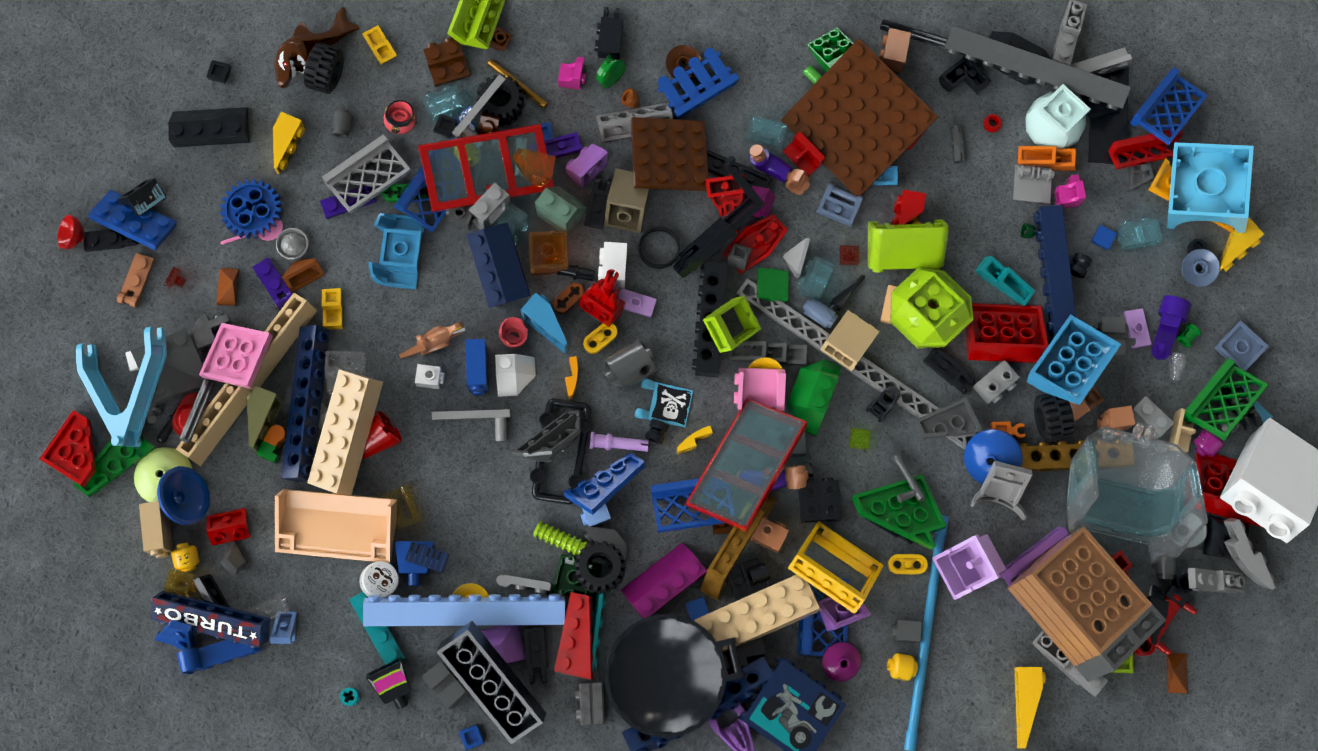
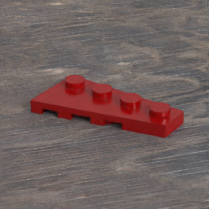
[554,592,594,680]

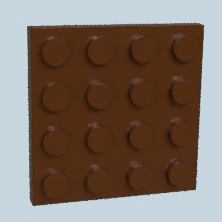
[630,117,708,191]

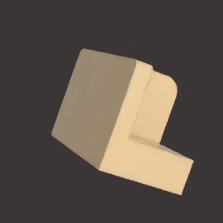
[1168,408,1196,453]

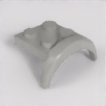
[971,460,1032,520]

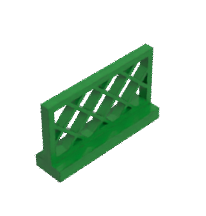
[1183,358,1268,440]

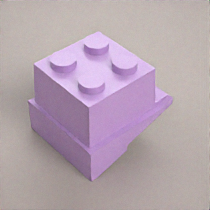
[932,534,1006,600]

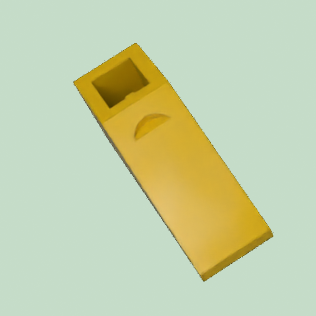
[273,112,305,175]
[1219,218,1264,272]

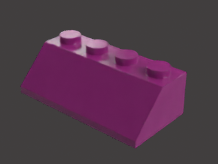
[620,543,707,619]

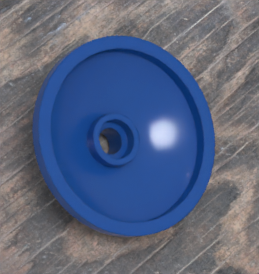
[964,429,1023,484]
[157,466,210,525]

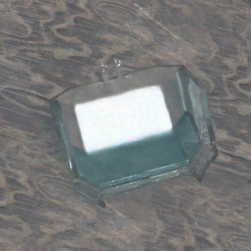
[1066,423,1208,564]

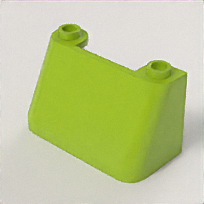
[867,219,949,273]

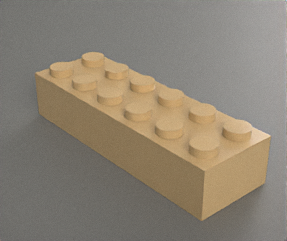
[307,370,383,495]
[694,574,822,654]

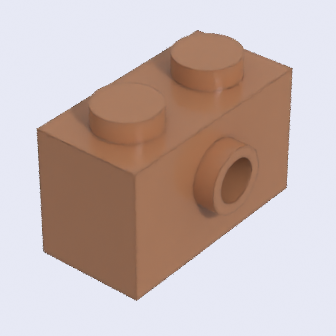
[879,28,911,73]
[1097,406,1136,435]
[750,515,789,553]

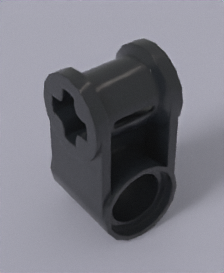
[865,386,900,423]

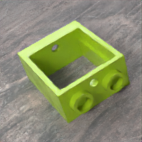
[703,295,761,353]

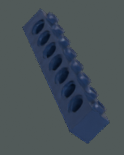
[281,325,330,482]
[622,656,773,751]

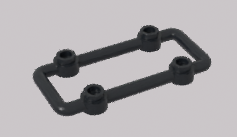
[530,398,593,505]

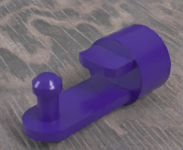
[1151,295,1192,360]

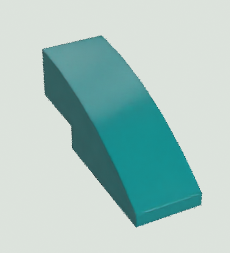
[975,256,1035,306]

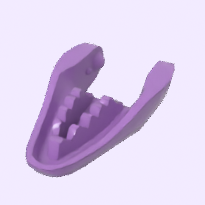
[708,704,754,751]

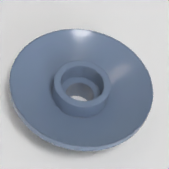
[1182,249,1220,287]

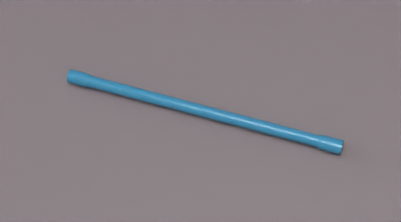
[904,515,949,751]

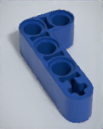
[177,640,263,675]

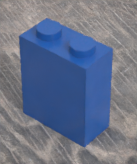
[465,339,489,396]

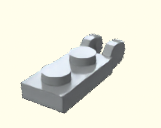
[496,574,552,594]

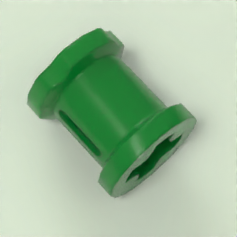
[1176,323,1202,349]

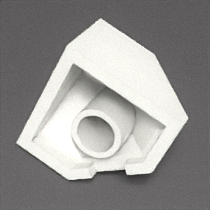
[495,354,536,397]

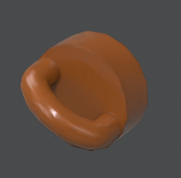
[621,88,640,109]

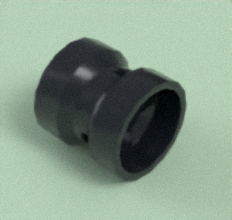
[1070,253,1092,279]
[645,419,669,444]

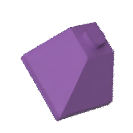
[481,625,526,664]

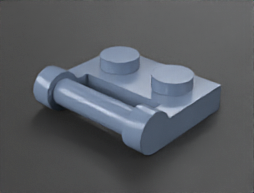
[816,183,863,227]

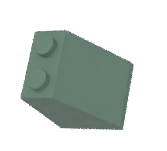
[535,186,588,237]

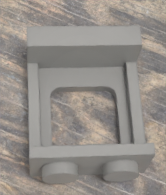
[469,183,511,230]

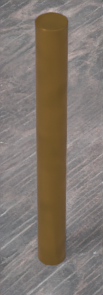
[487,59,548,109]

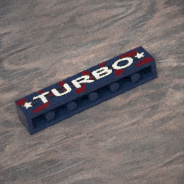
[151,591,270,648]

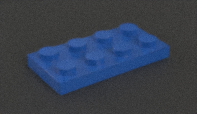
[88,190,177,251]

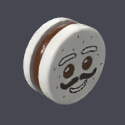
[360,561,399,598]

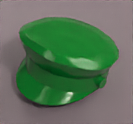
[596,54,626,89]

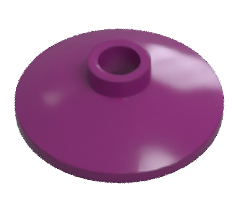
[822,642,861,682]

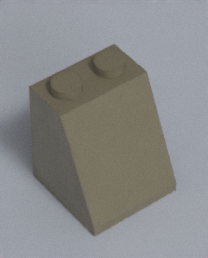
[604,169,650,233]

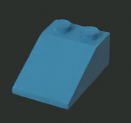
[521,293,568,354]

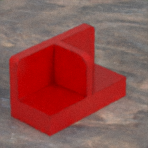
[783,132,826,176]

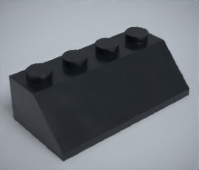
[168,107,249,147]

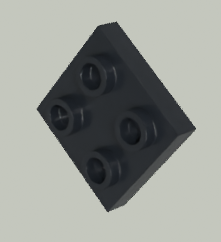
[727,552,772,601]

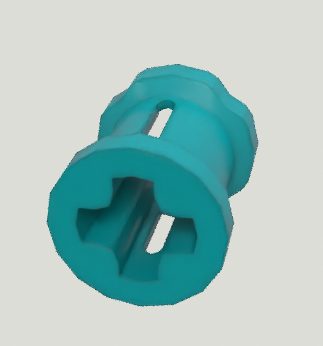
[340,687,361,706]

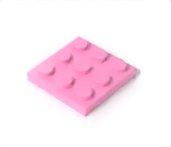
[199,323,273,389]

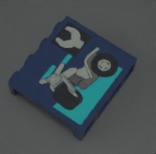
[738,657,846,751]

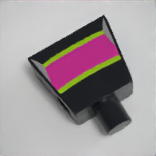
[366,657,411,710]

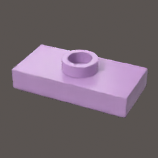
[618,288,657,318]
[1123,308,1152,349]

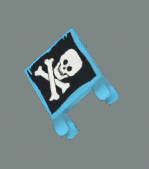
[635,379,693,428]

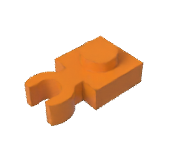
[990,421,1025,439]

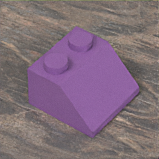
[565,144,608,189]

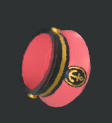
[384,100,416,134]

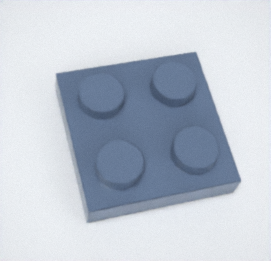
[1214,320,1269,372]

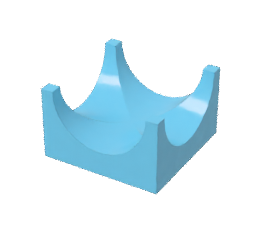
[1167,142,1254,233]

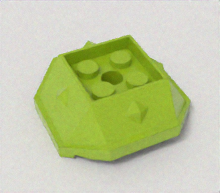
[890,267,973,349]

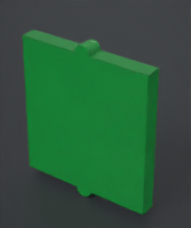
[757,268,789,302]

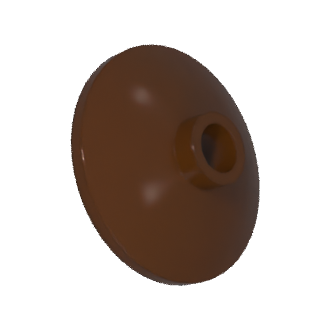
[665,45,702,80]

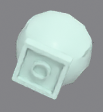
[1025,84,1090,149]

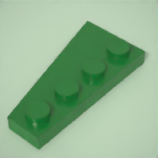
[73,436,156,498]

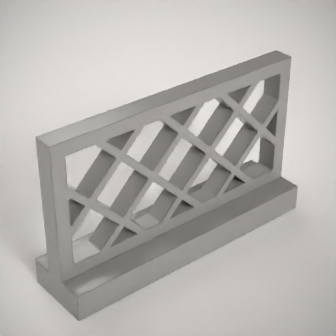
[322,134,411,214]

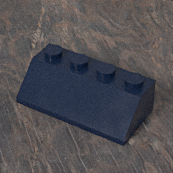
[466,223,531,308]

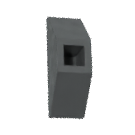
[584,526,627,571]

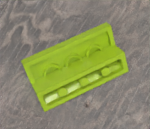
[447,0,506,49]

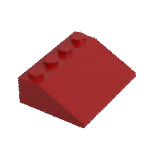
[966,303,1048,363]
[1187,451,1263,528]

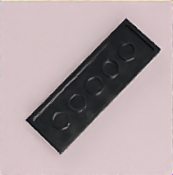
[1088,57,1129,164]

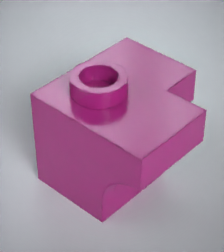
[558,57,586,90]
[1054,174,1086,208]

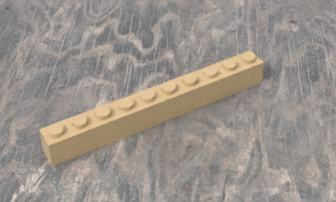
[176,293,317,466]

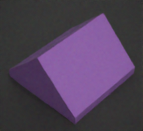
[818,597,871,631]

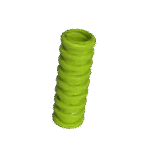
[533,521,588,555]

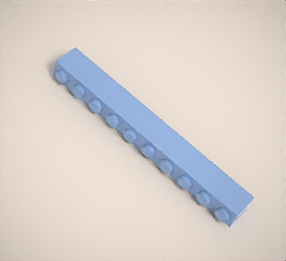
[363,594,565,626]

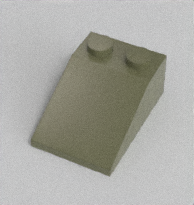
[247,386,284,453]

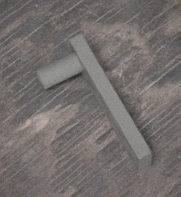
[452,74,506,149]
[432,409,511,441]

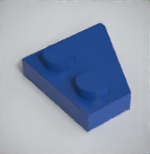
[155,620,195,650]

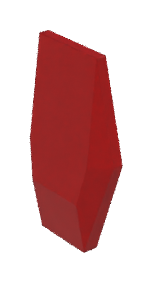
[722,214,788,274]

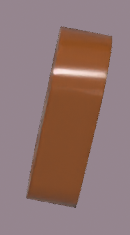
[553,283,584,314]

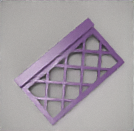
[999,527,1069,586]

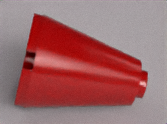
[361,411,402,461]

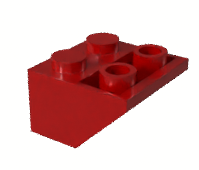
[891,190,926,225]

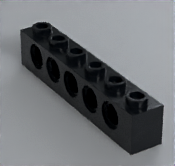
[692,261,728,378]

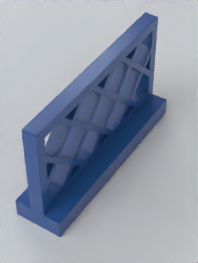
[1130,67,1208,145]
[393,148,474,233]
[651,477,735,533]
[797,578,849,657]

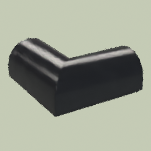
[939,56,991,95]
[1203,516,1249,558]

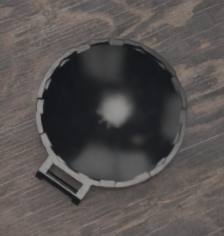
[605,614,745,737]

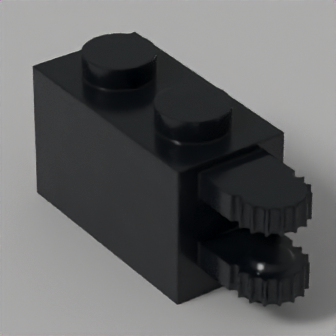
[594,7,623,60]

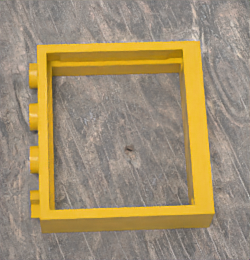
[788,521,884,614]

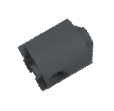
[603,338,660,392]

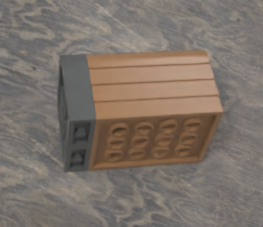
[1007,526,1166,682]

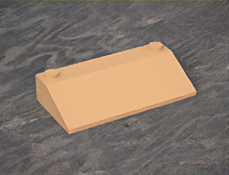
[275,489,397,563]

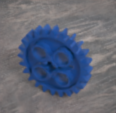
[220,179,283,239]

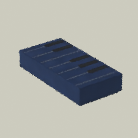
[405,542,450,573]

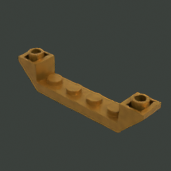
[700,495,778,600]

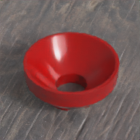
[57,215,84,250]

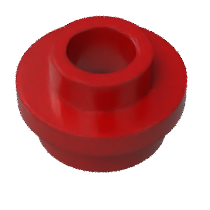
[983,114,1002,133]

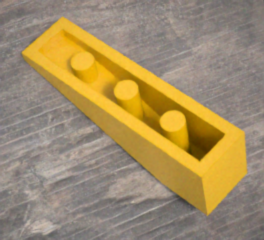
[1014,667,1046,749]

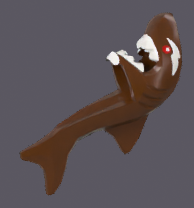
[274,7,359,88]

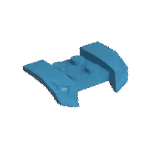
[368,213,426,290]

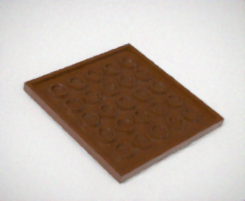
[781,38,939,196]

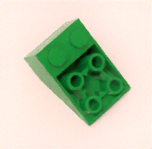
[807,27,854,73]

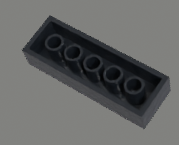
[436,621,546,744]

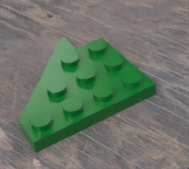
[852,474,946,550]

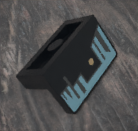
[117,178,166,216]

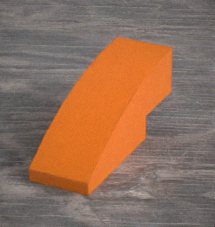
[1018,146,1077,171]

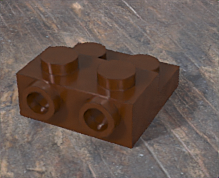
[423,37,470,87]

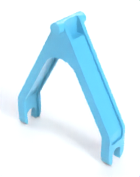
[76,326,167,447]

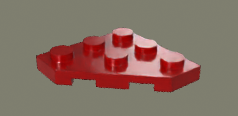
[39,410,96,487]

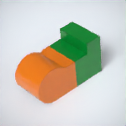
[256,425,287,464]

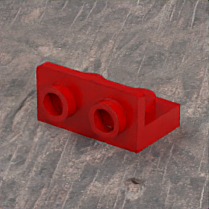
[206,508,250,545]

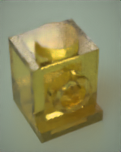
[164,569,196,597]

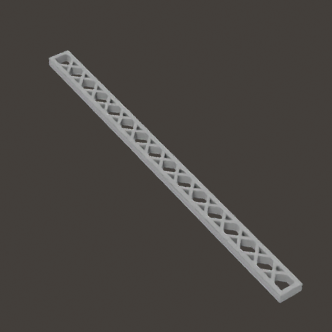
[736,278,994,464]

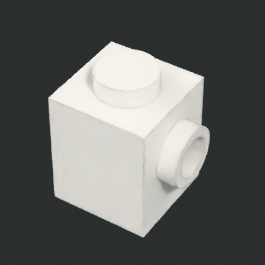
[415,364,445,389]

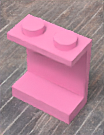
[734,368,786,411]

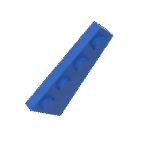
[564,453,646,515]

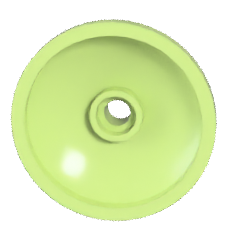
[134,447,193,502]

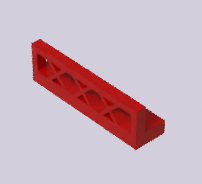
[1108,129,1184,170]

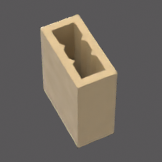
[820,310,880,371]
[139,501,173,558]

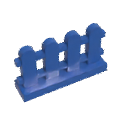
[657,48,739,120]

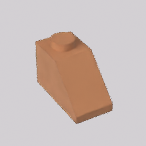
[1069,386,1105,421]

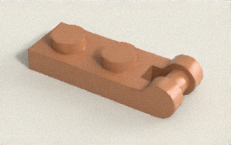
[117,253,155,308]

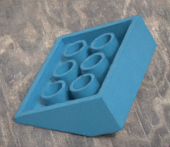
[1027,314,1121,405]

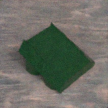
[552,554,603,602]

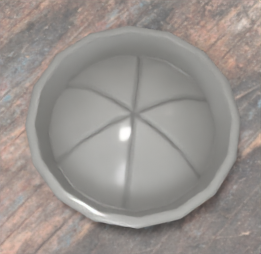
[276,228,309,259]

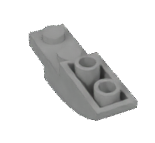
[1052,0,1087,66]
[1224,518,1275,590]
[1188,568,1245,593]
[1032,630,1108,697]

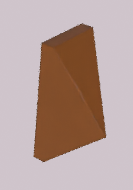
[282,258,325,293]
[216,268,239,306]
[1166,653,1188,693]

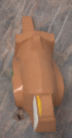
[399,321,465,359]

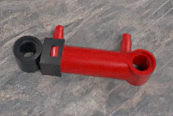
[1134,573,1197,656]

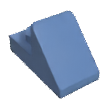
[270,611,297,644]

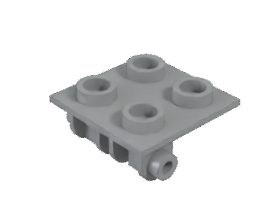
[1013,164,1055,204]

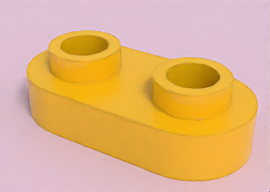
[583,323,617,354]
[887,554,928,575]

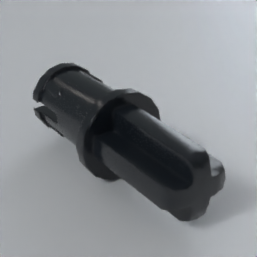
[557,263,595,281]

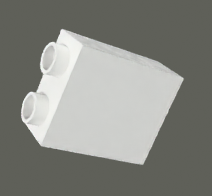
[1220,418,1318,543]

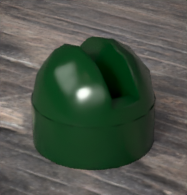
[1021,223,1036,239]

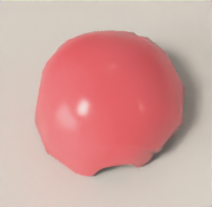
[499,317,528,348]

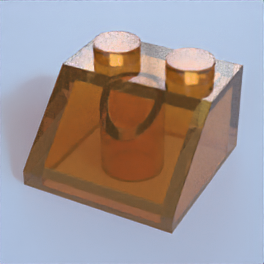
[512,148,556,187]
[529,231,568,275]

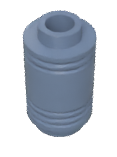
[803,298,838,328]

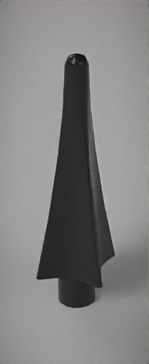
[829,275,865,311]

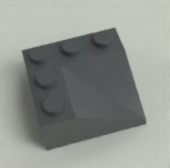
[131,328,205,408]

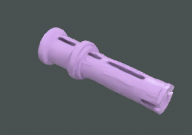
[590,432,649,452]

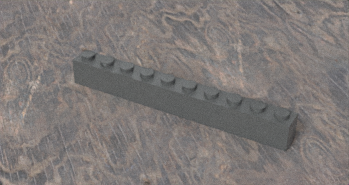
[945,26,1131,110]

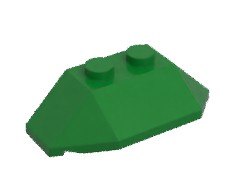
[787,360,842,436]

